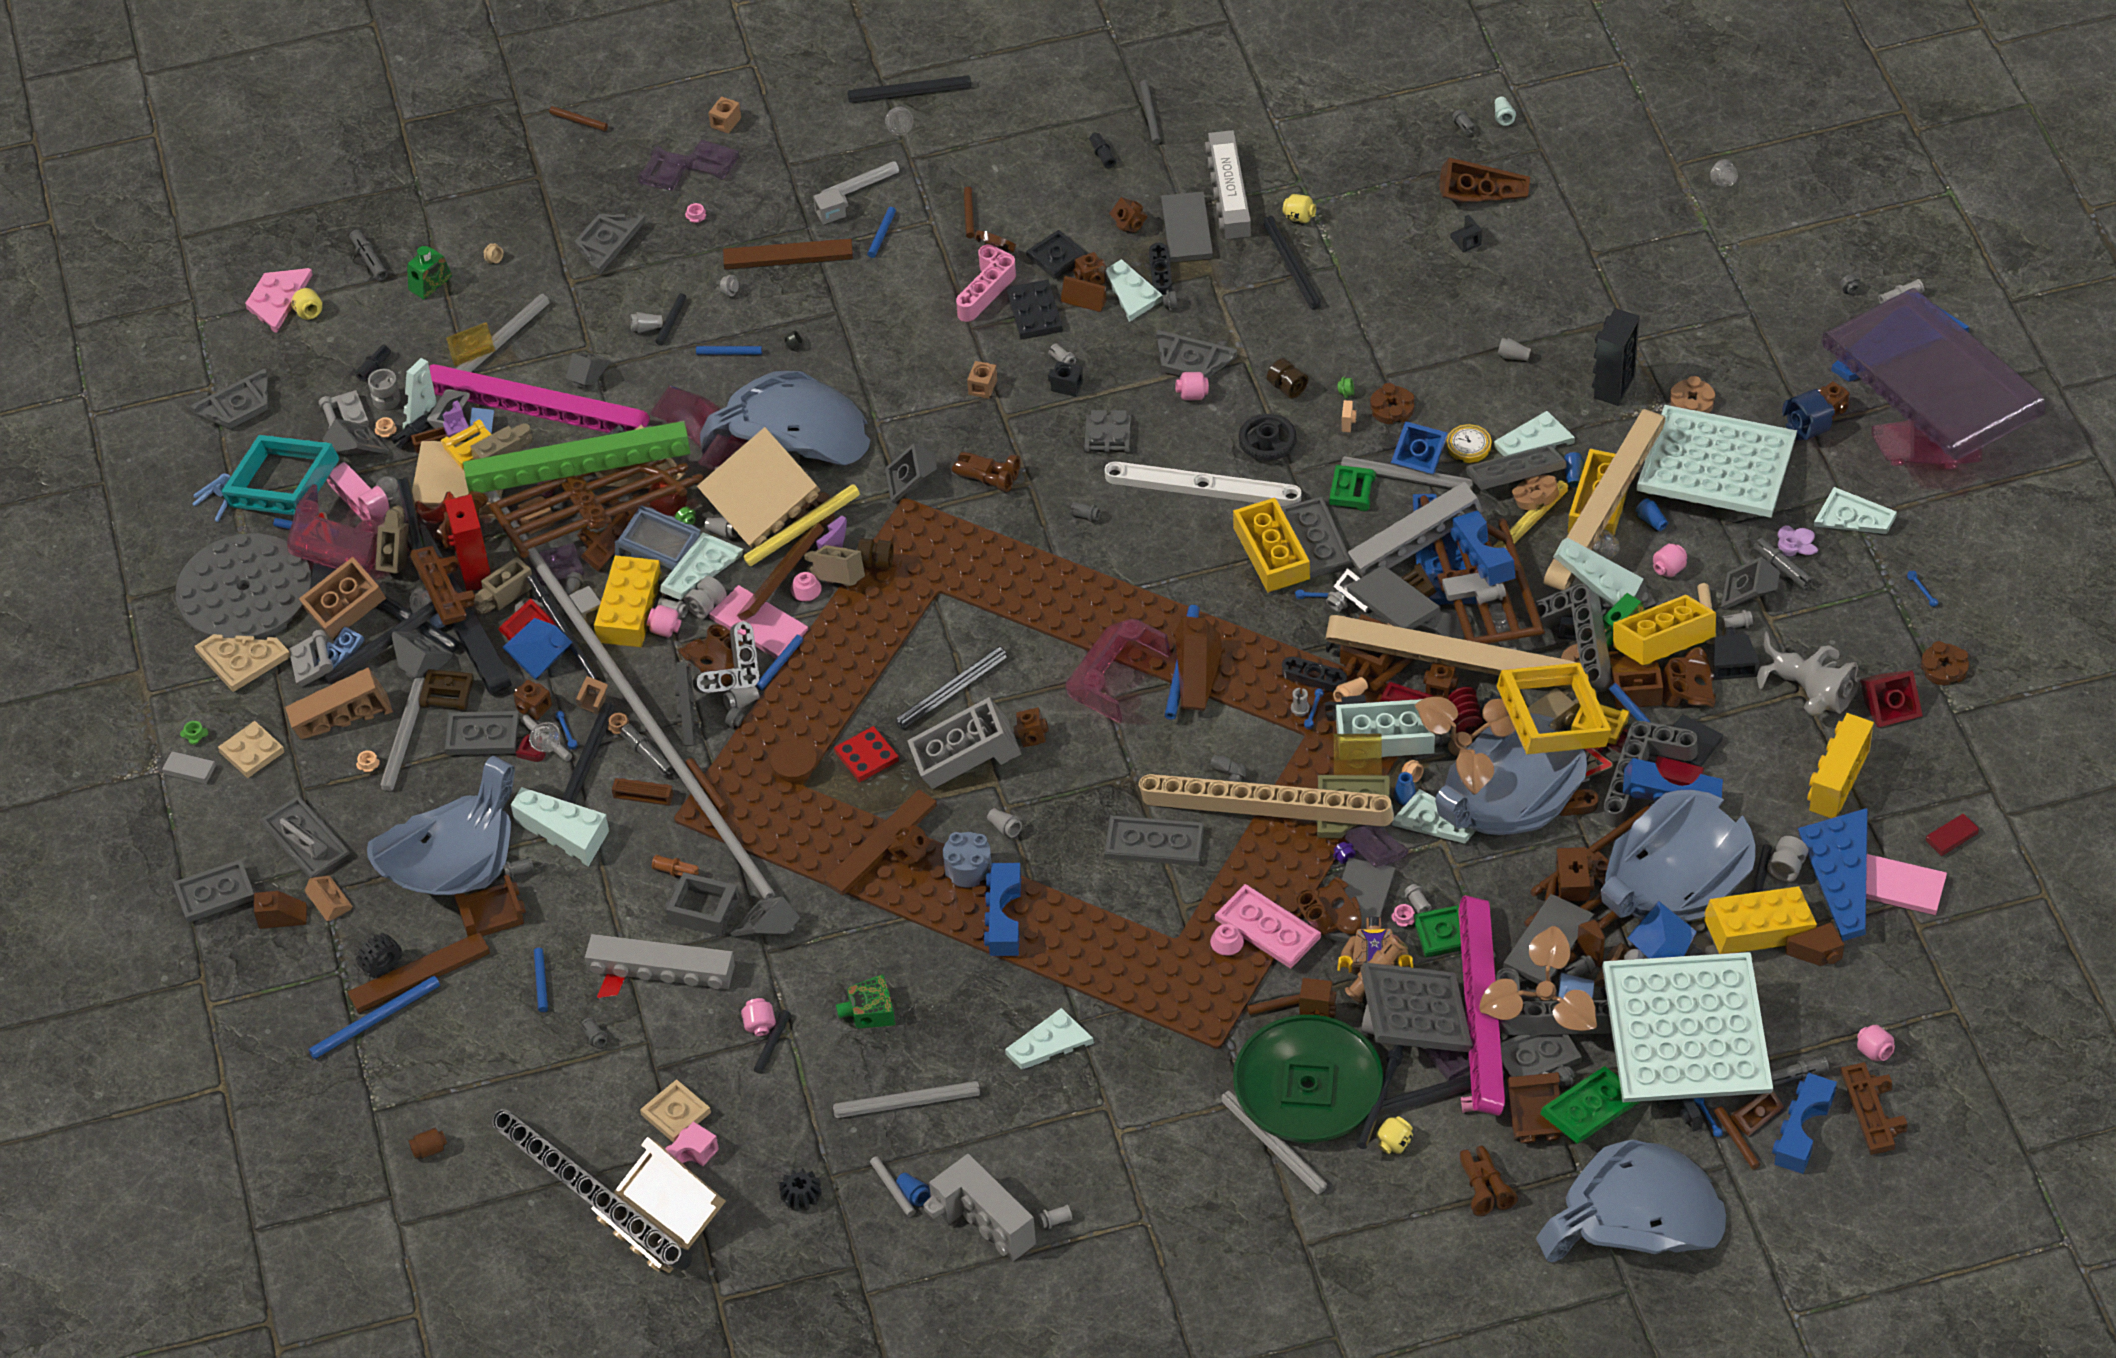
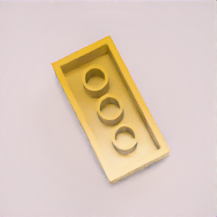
[1568,449,1629,542]
[1233,497,1310,593]
[594,555,661,648]
[1613,595,1716,665]
[1807,713,1874,818]
[1704,886,1817,954]

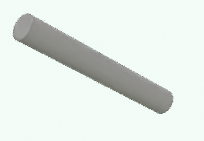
[521,715,572,762]
[870,1156,916,1217]

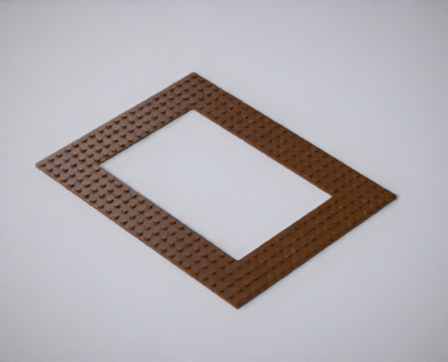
[674,498,1399,1049]

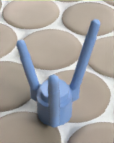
[193,473,231,522]

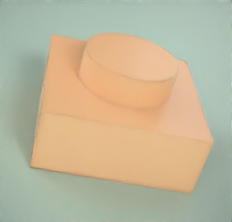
[1342,400,1357,432]

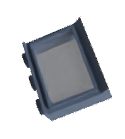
[615,506,701,571]

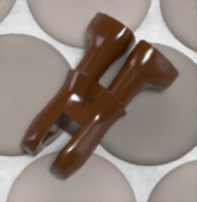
[952,452,1021,492]
[1459,1145,1518,1216]

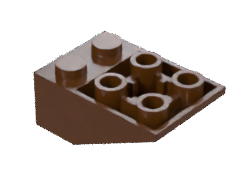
[1608,651,1663,709]

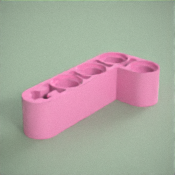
[956,245,1016,322]
[326,462,390,528]

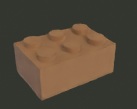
[299,557,386,640]

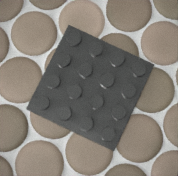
[1360,962,1472,1052]

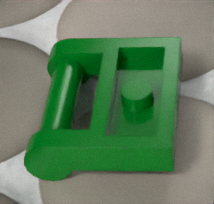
[1329,465,1376,511]

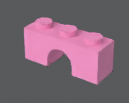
[665,1122,719,1166]

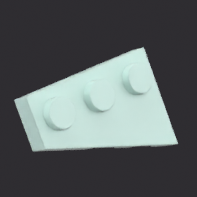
[1105,259,1163,322]
[402,358,437,430]
[1494,411,1575,456]
[1814,487,1897,534]
[1392,789,1476,843]
[1005,1008,1094,1070]

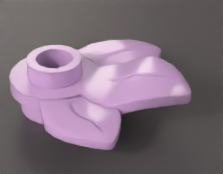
[1778,526,1818,556]

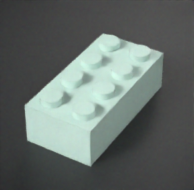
[1336,699,1435,759]

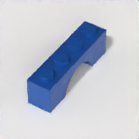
[1451,510,1515,586]
[1623,758,1723,802]
[984,863,1021,956]
[1772,1073,1837,1174]

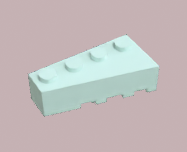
[511,787,609,867]

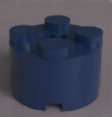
[1782,389,1835,441]

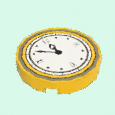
[1447,424,1492,463]

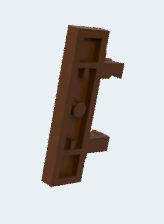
[577,494,651,571]
[410,546,475,625]
[1841,1062,1908,1155]

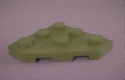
[1317,775,1389,838]

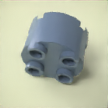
[943,832,991,887]

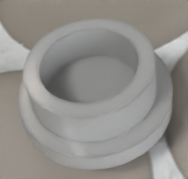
[720,275,739,297]
[1326,591,1348,612]

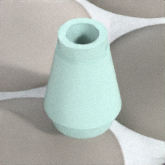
[1495,97,1516,126]

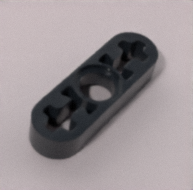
[1149,243,1172,295]
[1282,656,1347,692]

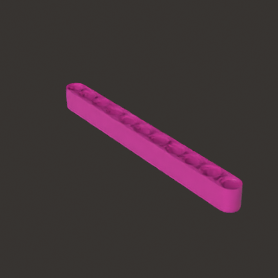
[429,364,650,433]
[1459,895,1505,1116]

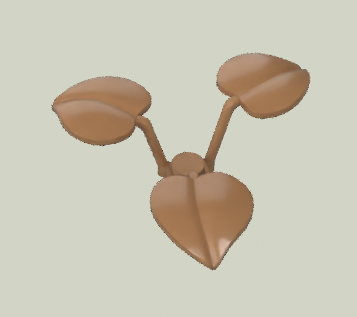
[1415,697,1516,795]
[1480,926,1597,1031]

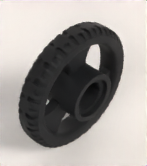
[1239,413,1297,461]

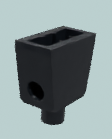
[1713,627,1759,680]

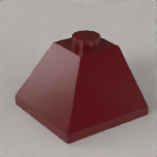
[1860,670,1923,727]

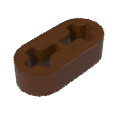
[1558,789,1598,816]

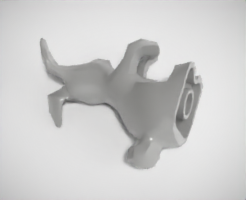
[1757,631,1860,717]

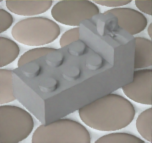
[907,697,1021,789]
[923,1154,1036,1261]

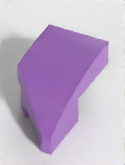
[443,400,469,438]
[816,516,847,549]

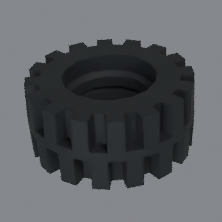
[356,933,403,979]

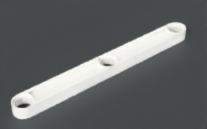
[1105,462,1301,507]

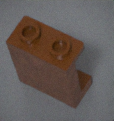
[454,874,526,937]
[1507,1072,1564,1144]

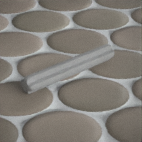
[821,161,899,196]

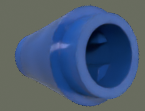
[1564,452,1585,487]
[1635,498,1668,532]
[1393,772,1416,805]
[896,1172,931,1207]

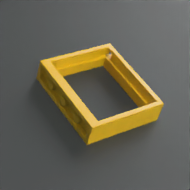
[1497,663,1612,755]

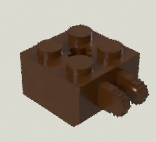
[1340,614,1397,679]

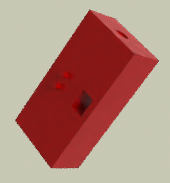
[445,494,491,591]

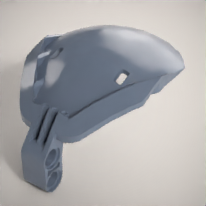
[700,371,871,465]
[1435,713,1587,835]
[367,756,515,895]
[1601,790,1755,922]
[1536,1140,1726,1262]

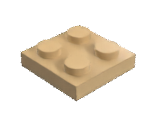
[218,721,284,778]
[640,1079,711,1143]

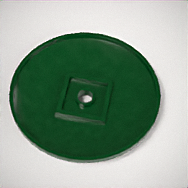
[1233,1015,1383,1143]

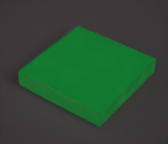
[1414,905,1461,958]

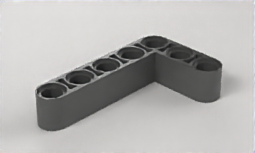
[1535,584,1613,692]
[1604,721,1698,827]
[1496,968,1612,1035]

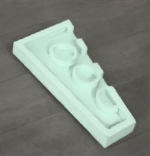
[660,533,743,600]
[1553,537,1643,607]

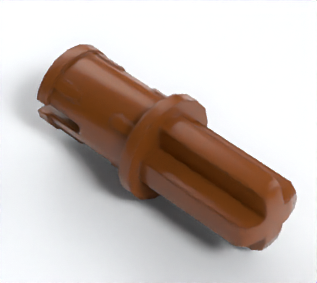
[652,855,699,877]

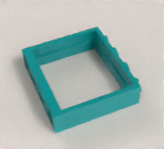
[221,435,340,516]

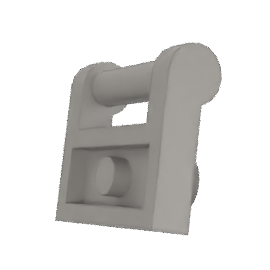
[319,390,369,429]
[289,630,333,687]

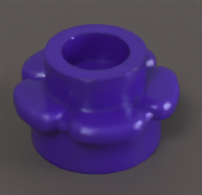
[1333,842,1356,864]

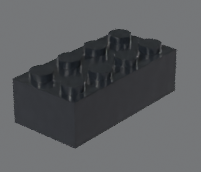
[1592,308,1640,406]

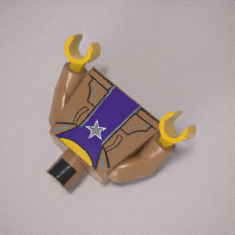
[1337,916,1414,974]

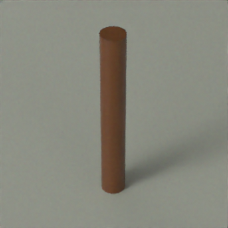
[549,106,608,131]
[964,187,974,239]
[1370,657,1415,690]
[685,758,728,812]
[1247,994,1300,1015]
[1714,1106,1760,1170]

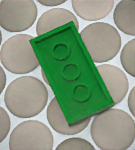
[1540,1066,1640,1144]

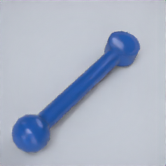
[1907,571,1938,607]
[1295,589,1343,599]
[1304,688,1324,729]
[555,711,577,750]
[1694,1097,1723,1137]

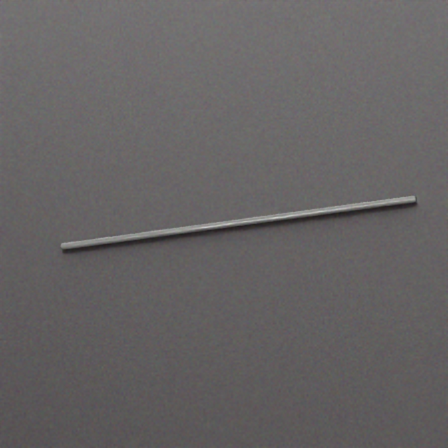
[483,490,775,900]

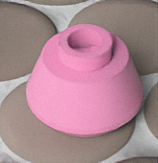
[790,572,822,602]
[1210,924,1244,955]

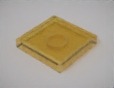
[446,322,496,366]
[1334,734,1382,775]

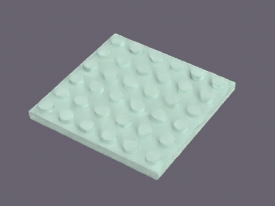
[1637,405,1797,518]
[1602,952,1773,1102]

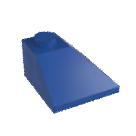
[1391,421,1448,475]
[503,618,572,680]
[1627,901,1697,959]

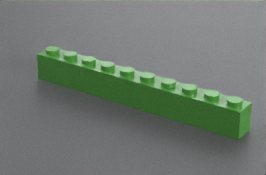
[463,421,691,493]

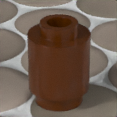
[408,1127,447,1159]

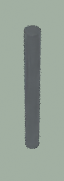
[1140,80,1161,145]

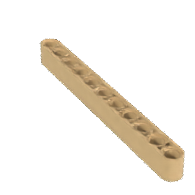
[1544,409,1666,591]
[1325,615,1577,689]
[1139,774,1394,826]

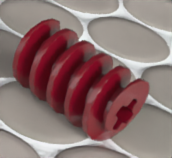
[1448,687,1484,738]

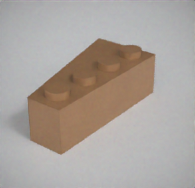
[285,667,393,740]

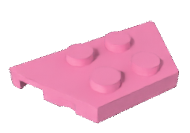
[245,268,313,333]

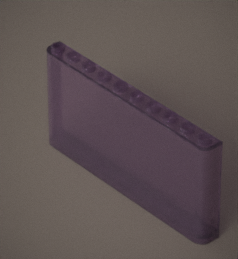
[1822,288,2045,460]

